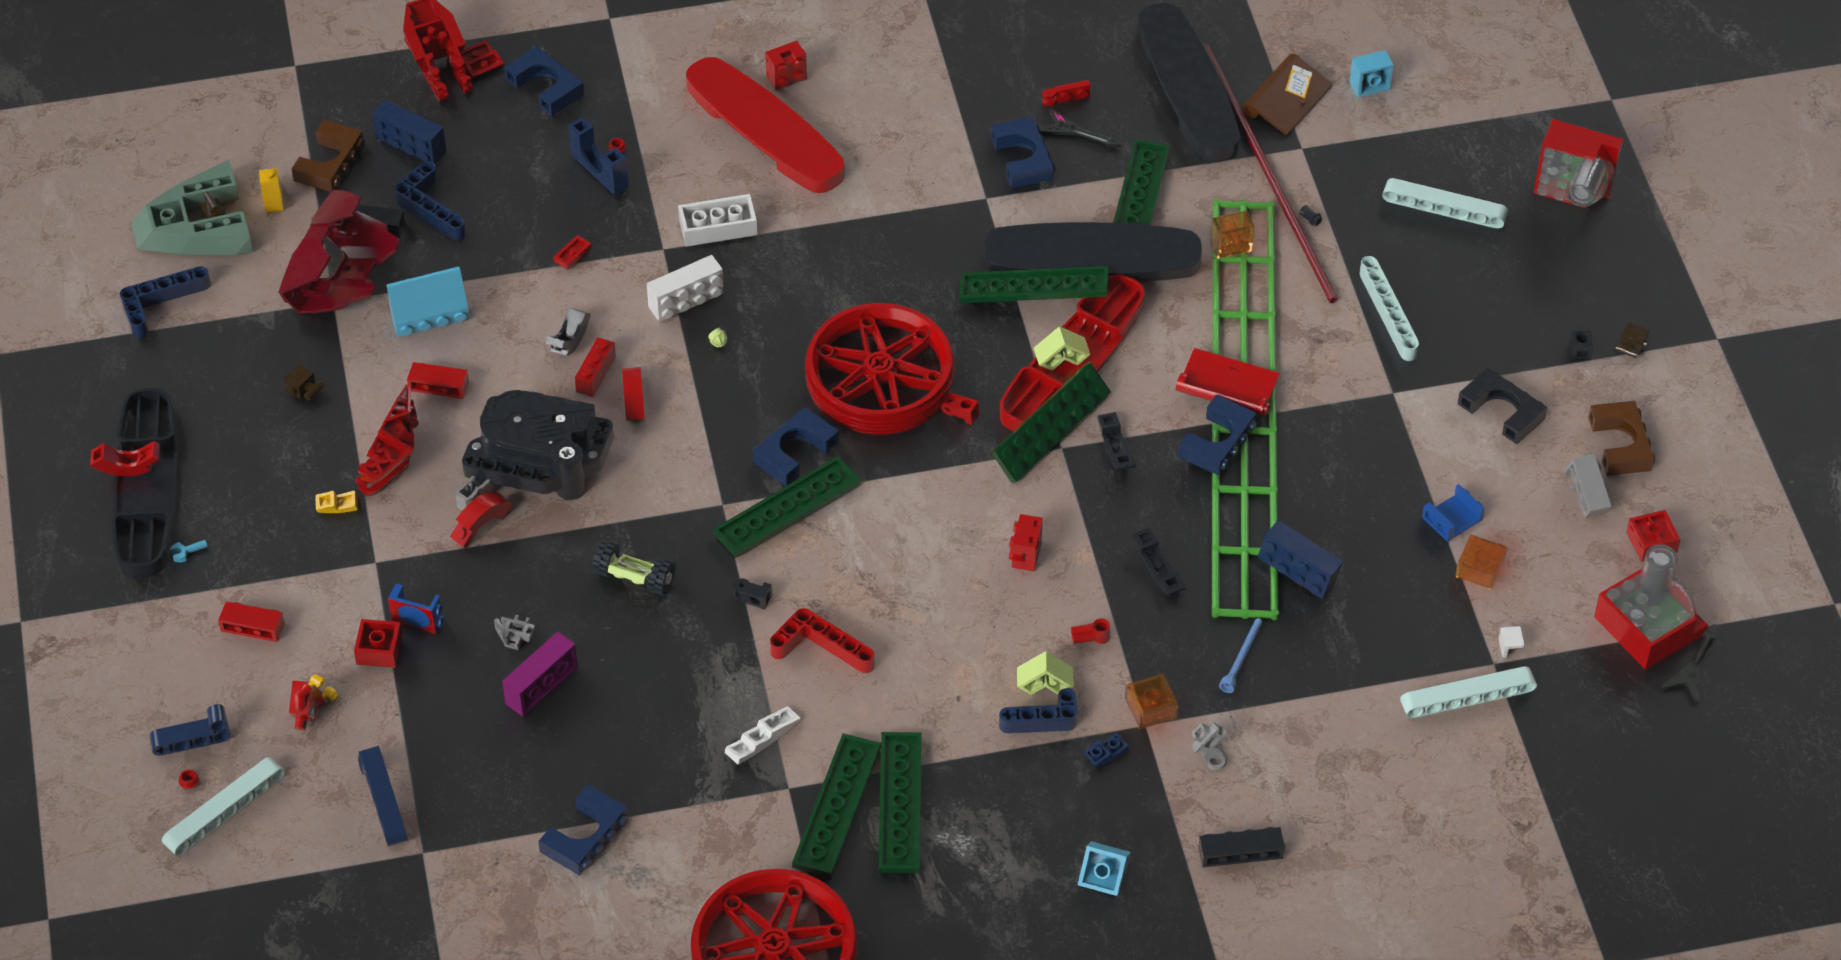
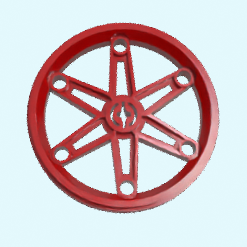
[805,303,954,434]
[691,869,857,960]

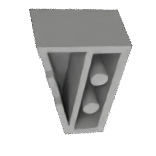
[1564,454,1612,518]

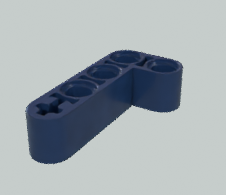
[999,688,1077,733]
[149,704,231,756]

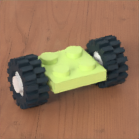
[592,539,676,595]

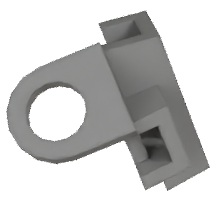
[494,615,535,650]
[1192,722,1228,770]

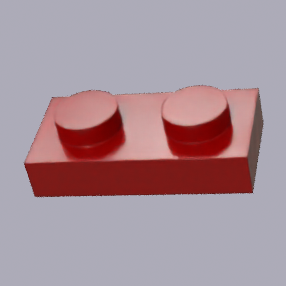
[554,235,592,270]

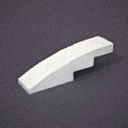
[725,706,801,764]

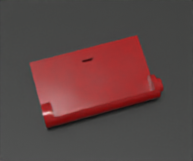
[1175,348,1280,416]

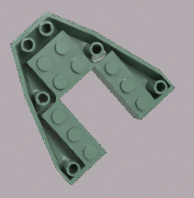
[131,160,253,255]

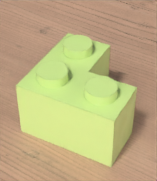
[1034,327,1090,370]
[1017,651,1074,695]

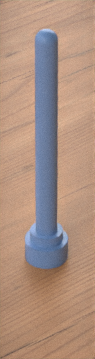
[1219,618,1262,693]

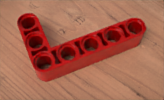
[770,608,875,673]

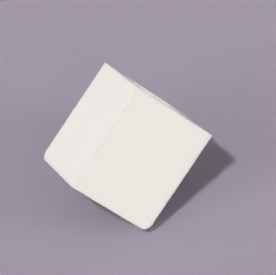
[1498,626,1524,658]

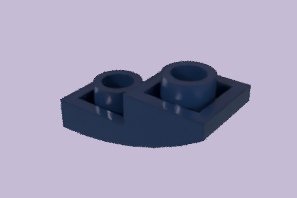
[1083,732,1129,768]

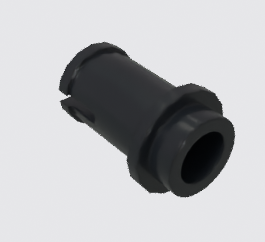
[1299,205,1322,226]

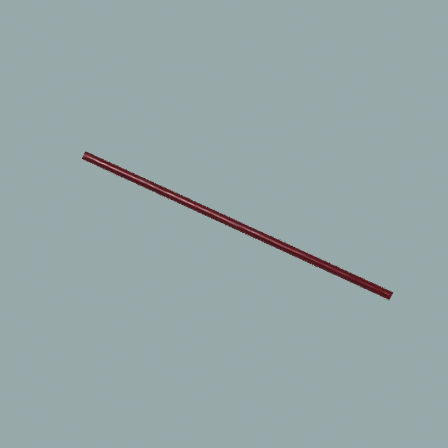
[1204,44,1338,304]

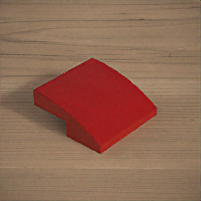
[461,39,504,78]

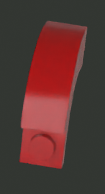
[622,367,645,420]
[90,441,160,476]
[450,492,513,548]

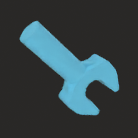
[170,540,208,562]

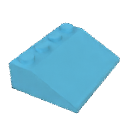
[387,267,470,337]

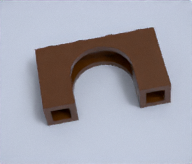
[292,120,365,192]
[1588,401,1655,476]

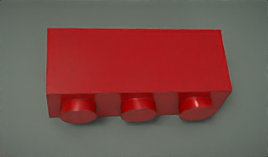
[574,337,616,397]
[407,362,469,399]
[218,601,285,642]

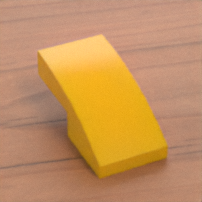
[316,491,358,513]

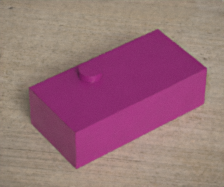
[502,632,578,717]

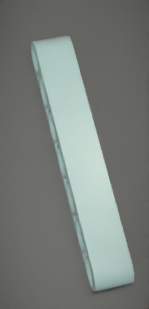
[1382,178,1508,228]
[1360,256,1419,361]
[1400,667,1537,718]
[162,757,285,856]

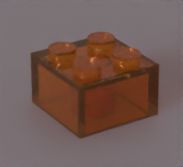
[1210,211,1255,259]
[1455,534,1508,589]
[1125,673,1178,729]

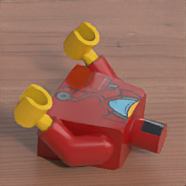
[289,675,339,731]

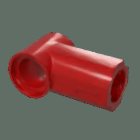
[1071,618,1110,644]

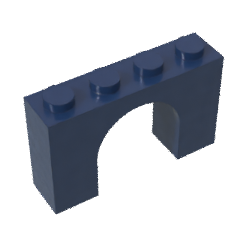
[504,46,584,116]
[568,117,629,195]
[991,117,1055,188]
[1178,395,1257,475]
[753,407,839,486]
[538,784,629,875]

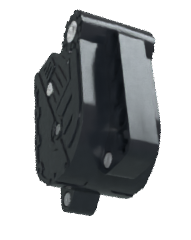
[462,390,614,501]

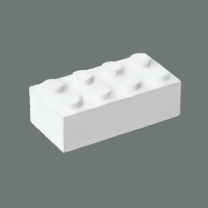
[678,194,757,247]
[647,255,724,322]

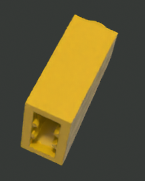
[259,168,284,213]

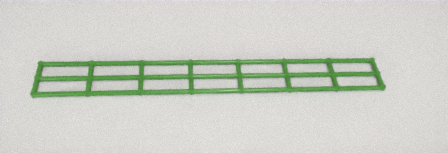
[1212,199,1279,620]

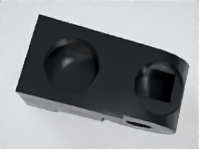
[733,578,772,610]

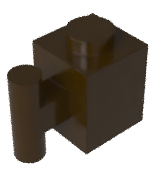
[200,192,226,219]
[1615,322,1650,358]
[284,365,325,400]

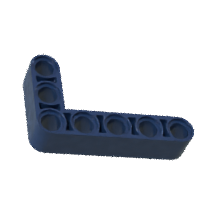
[394,161,466,240]
[120,266,211,338]
[358,745,408,846]

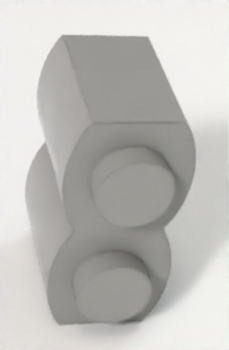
[455,476,493,511]

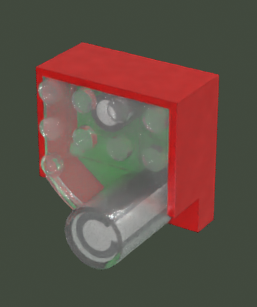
[1534,119,1623,208]
[1594,545,1708,670]

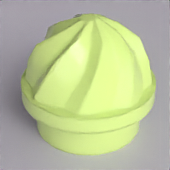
[708,328,727,347]

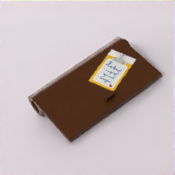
[1242,54,1333,135]

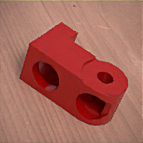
[941,393,980,425]

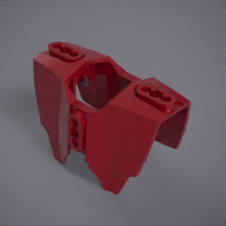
[278,190,400,314]

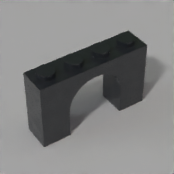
[1458,367,1547,444]

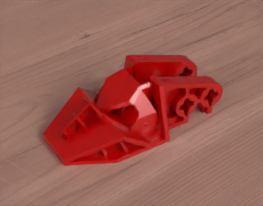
[403,0,473,102]
[355,384,419,496]

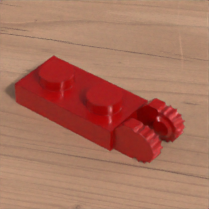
[1042,80,1090,107]

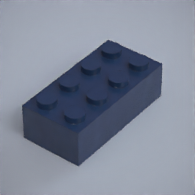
[372,100,447,164]
[1258,520,1343,599]

